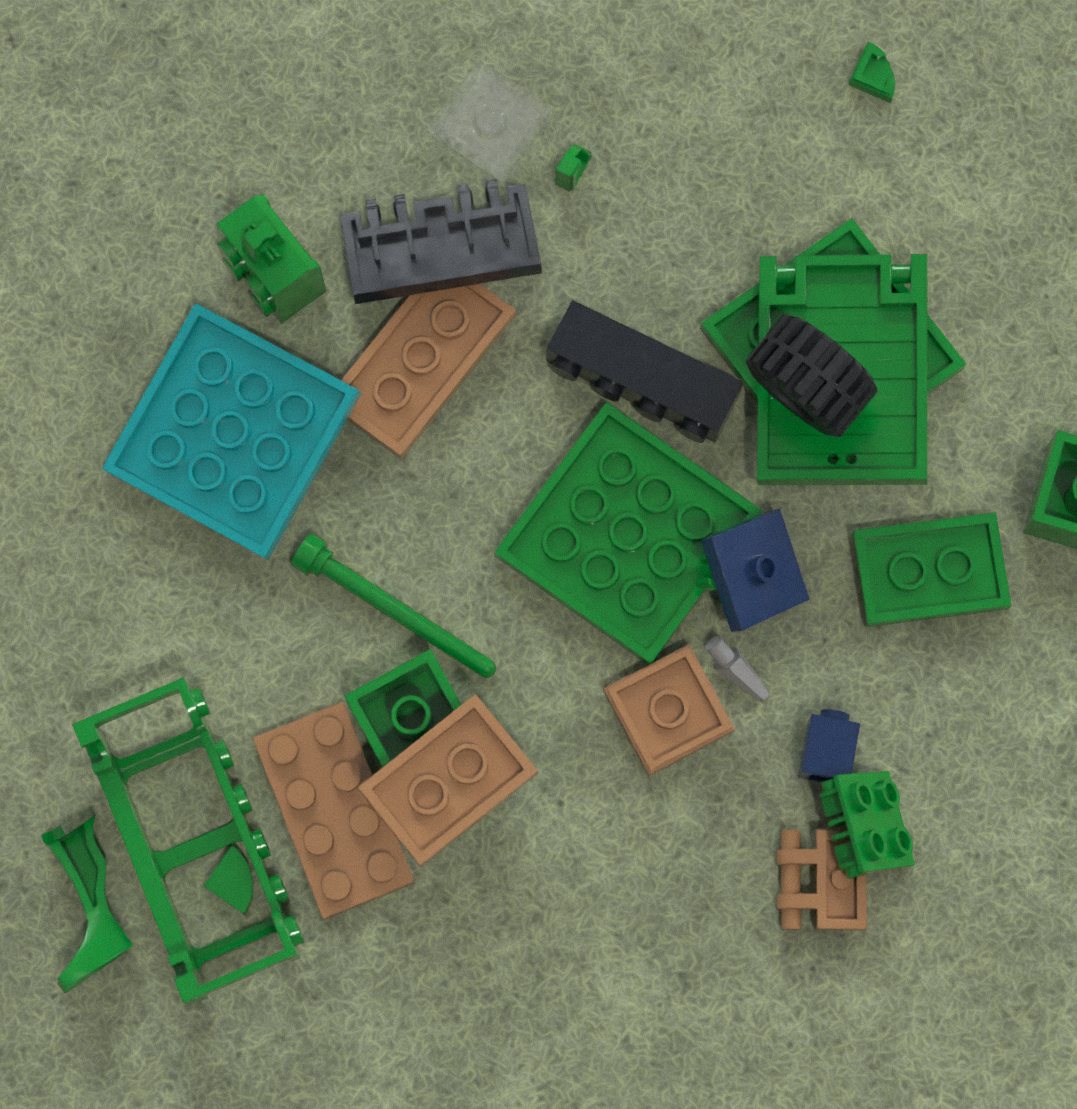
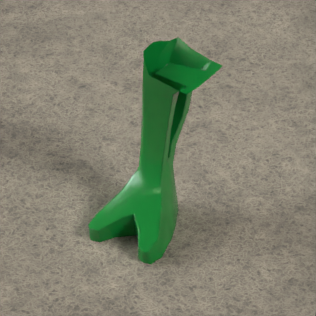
[41,814,134,993]

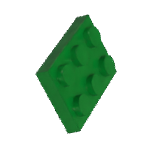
[851,512,1012,628]

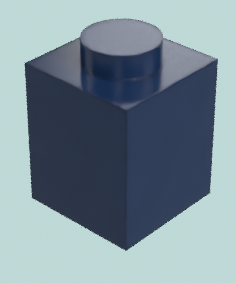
[798,709,860,782]

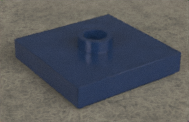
[701,509,810,632]

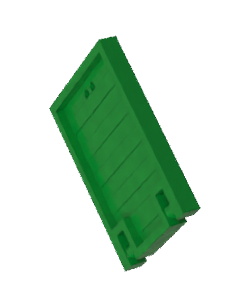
[757,254,928,486]

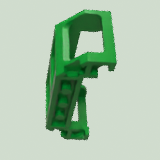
[72,677,304,1006]

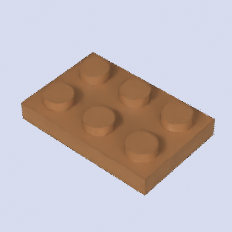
[358,694,538,867]

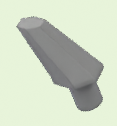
[705,636,770,700]

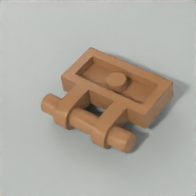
[776,830,867,931]

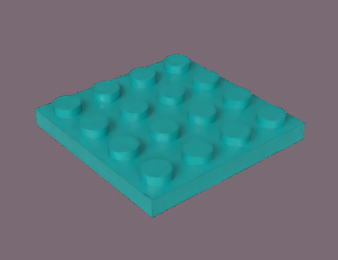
[102,303,362,560]

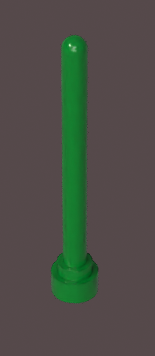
[291,533,496,678]

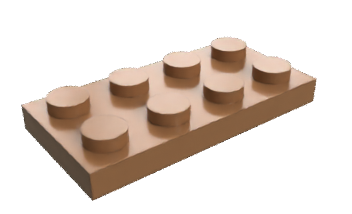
[341,284,516,460]
[253,702,415,920]

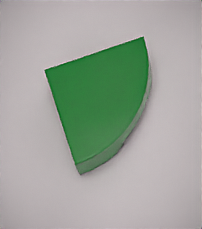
[848,41,896,103]
[555,144,592,192]
[204,846,254,915]

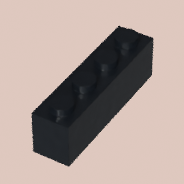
[546,300,743,443]

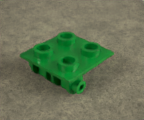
[819,771,915,879]

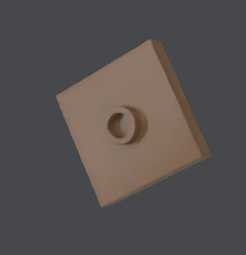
[603,645,735,777]

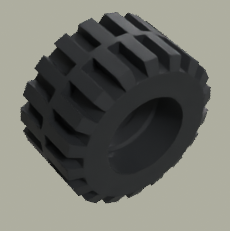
[745,314,878,438]

